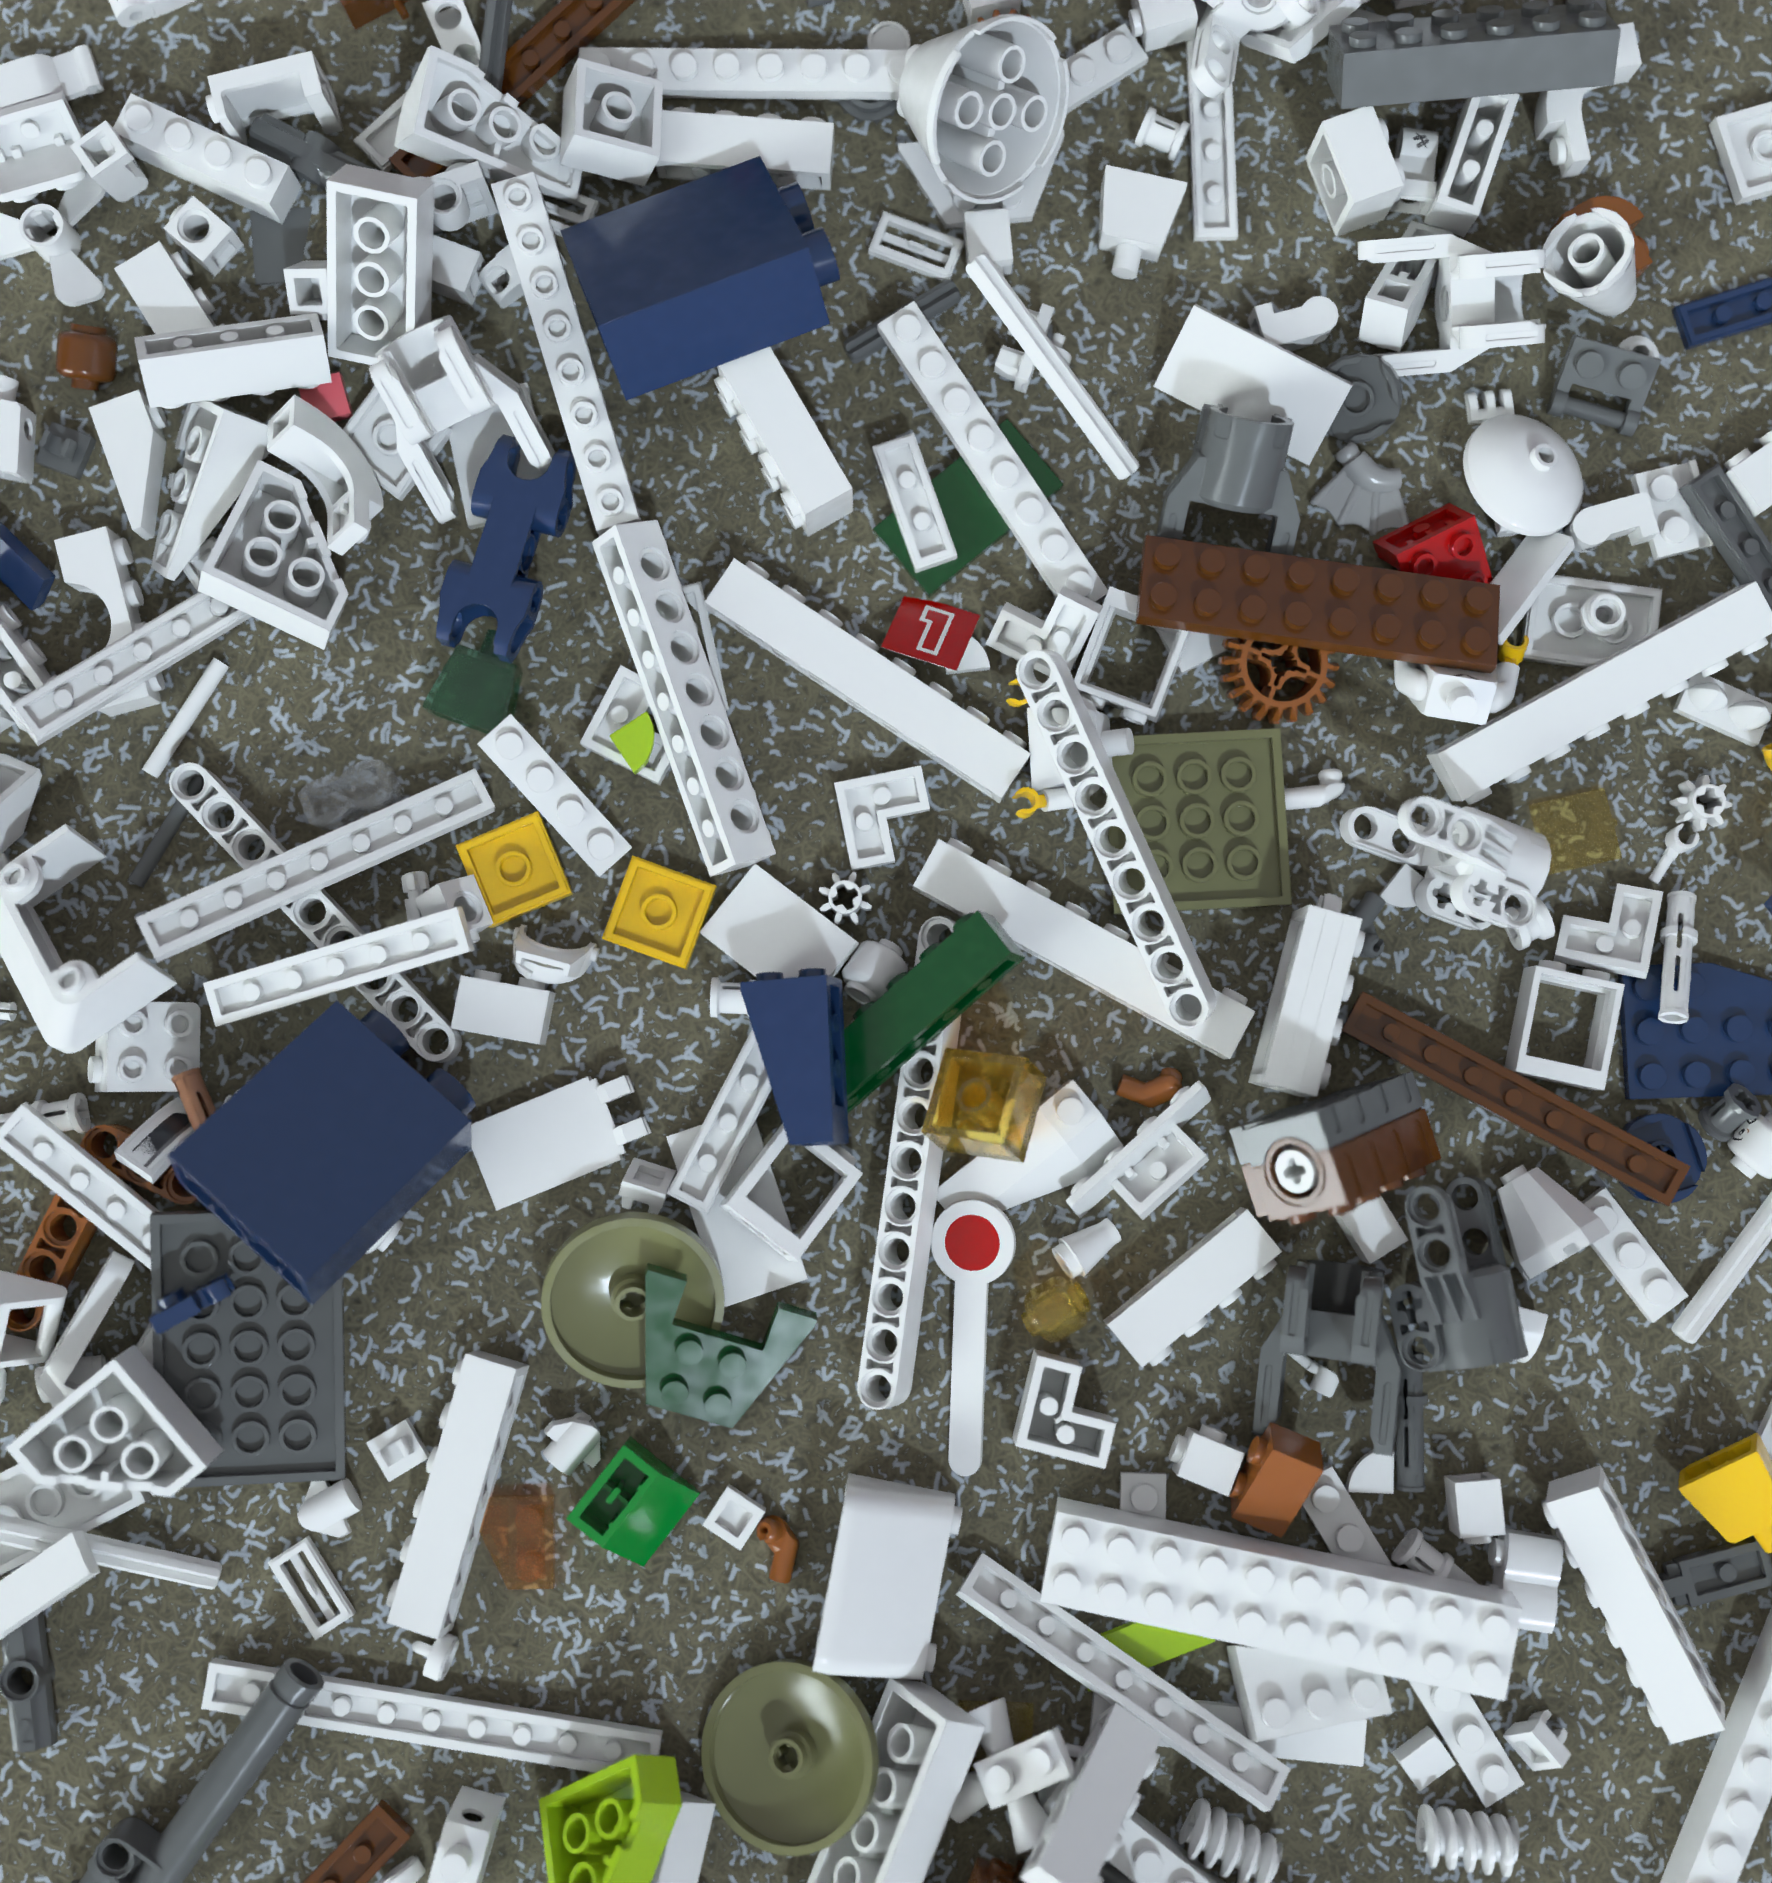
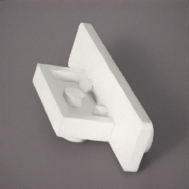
[1066,1081,1211,1220]

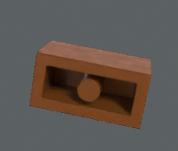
[1229,1422,1324,1538]

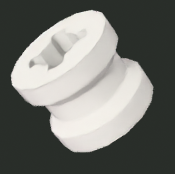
[1505,897,1555,950]

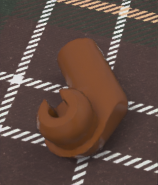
[1115,1067,1183,1108]

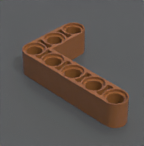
[7,1124,200,1332]

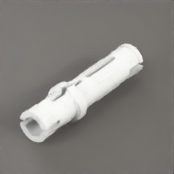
[1658,890,1698,1024]

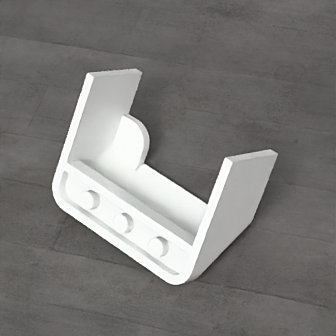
[0,824,177,1054]

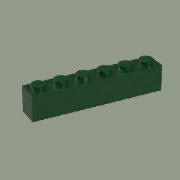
[844,910,1026,1113]

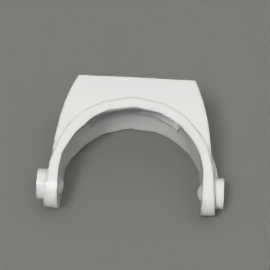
[512,924,599,984]

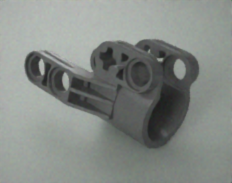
[1156,404,1300,556]
[1389,1176,1529,1372]
[1253,1259,1403,1457]

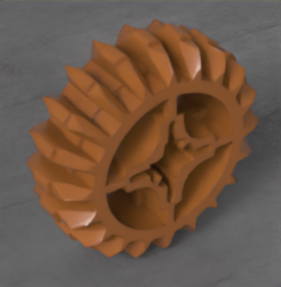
[1218,638,1340,724]

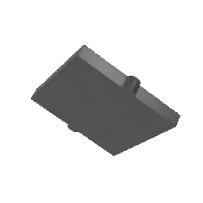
[250,206,313,285]

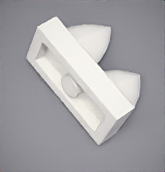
[1673,672,1772,747]

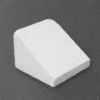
[1392,1725,1456,1791]

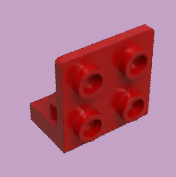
[1373,503,1493,584]

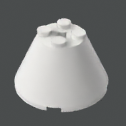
[897,14,1069,204]

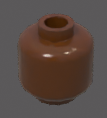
[56,323,118,391]

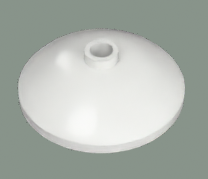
[1463,414,1583,537]

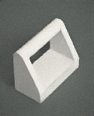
[0,1270,67,1368]

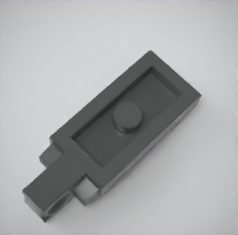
[1658,1536,1772,1607]

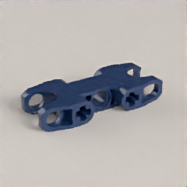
[436,434,576,663]

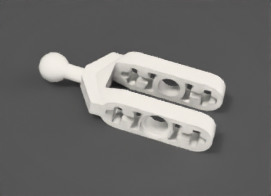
[37,1251,153,1408]

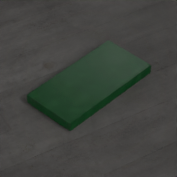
[873,419,1063,597]

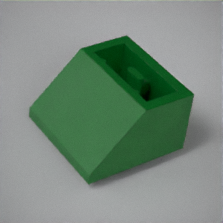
[566,1436,701,1567]

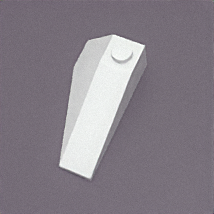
[394,45,582,202]

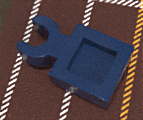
[149,1272,236,1335]

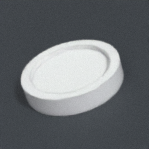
[867,21,910,50]

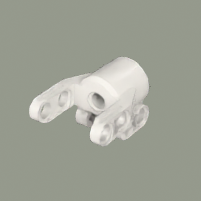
[1191,0,1320,98]
[1358,234,1547,376]
[369,315,555,524]
[1339,796,1552,930]

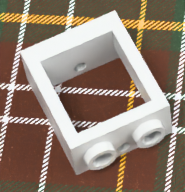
[1074,586,1191,726]
[1504,960,1625,1090]
[719,1123,863,1261]

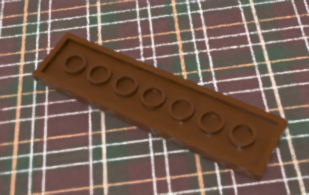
[1135,535,1500,674]

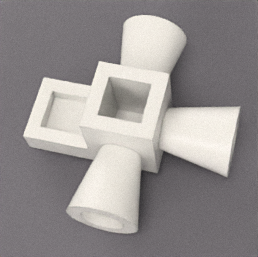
[950,1697,1077,1854]

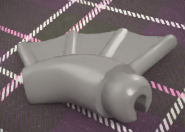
[1310,442,1410,536]

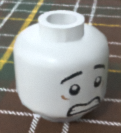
[1727,1112,1772,1179]

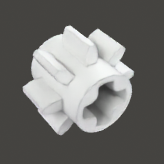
[1669,775,1733,832]
[819,872,872,926]

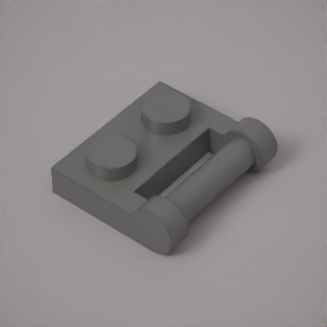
[1546,334,1661,437]

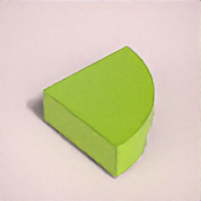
[609,711,655,775]

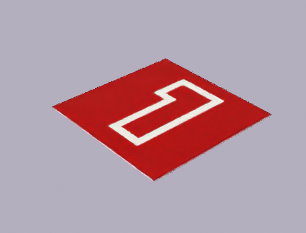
[881,596,980,671]

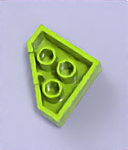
[539,1754,682,1883]

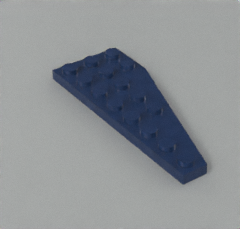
[1618,963,1772,1099]

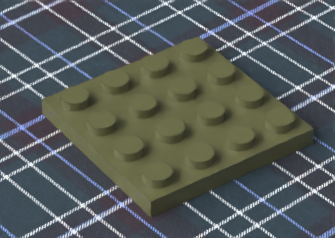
[1105,728,1292,915]

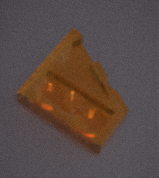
[479,1494,555,1590]

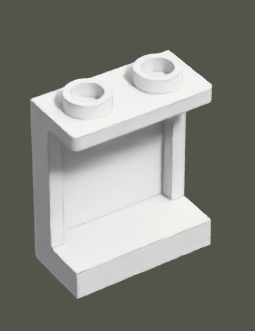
[205,51,343,146]

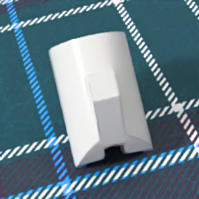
[543,1412,601,1475]
[297,1478,363,1538]

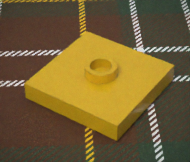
[455,811,574,928]
[602,855,717,970]

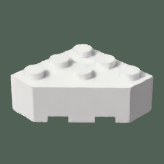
[198,459,349,650]
[6,1345,224,1497]

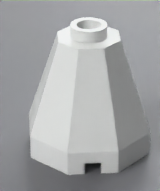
[1496,1165,1610,1282]

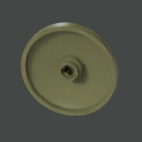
[541,1212,725,1389]
[701,1658,879,1856]

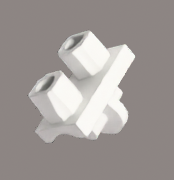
[994,303,1072,393]

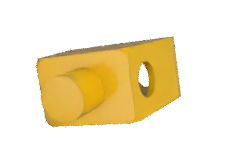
[1678,1433,1772,1553]

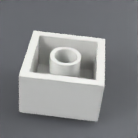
[560,57,663,186]
[1305,106,1405,237]

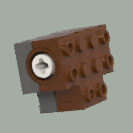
[1229,1071,1441,1225]

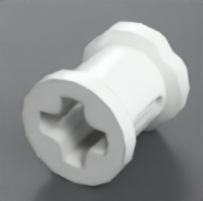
[1134,107,1190,161]
[710,977,756,1018]
[1392,1528,1454,1578]

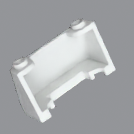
[812,1473,962,1680]

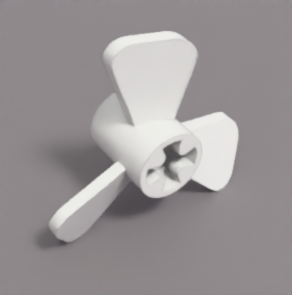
[0,172,106,307]

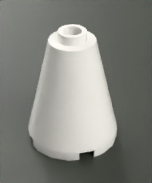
[1543,207,1637,316]

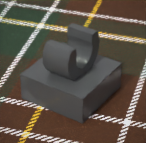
[35,422,97,480]

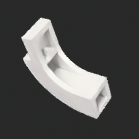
[1534,22,1642,179]
[267,394,384,556]

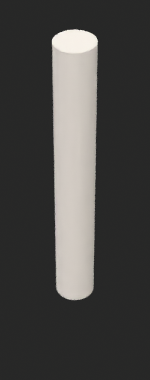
[142,657,229,778]

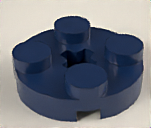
[1618,1113,1707,1204]

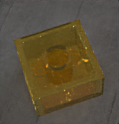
[921,1048,1047,1163]

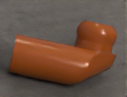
[756,1515,799,1583]

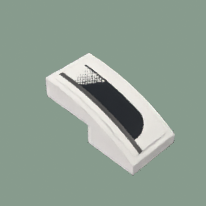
[114,1097,193,1184]

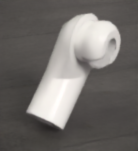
[1284,769,1345,810]

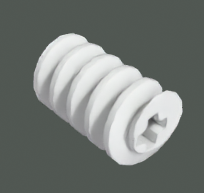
[1178,1798,1283,1883]
[1415,1804,1520,1878]

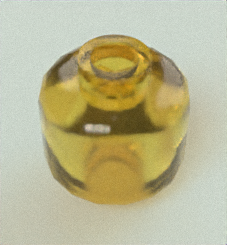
[1021,1275,1091,1343]

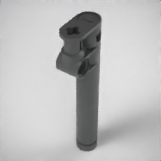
[71,1658,324,1883]

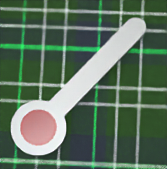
[931,1199,1016,1476]

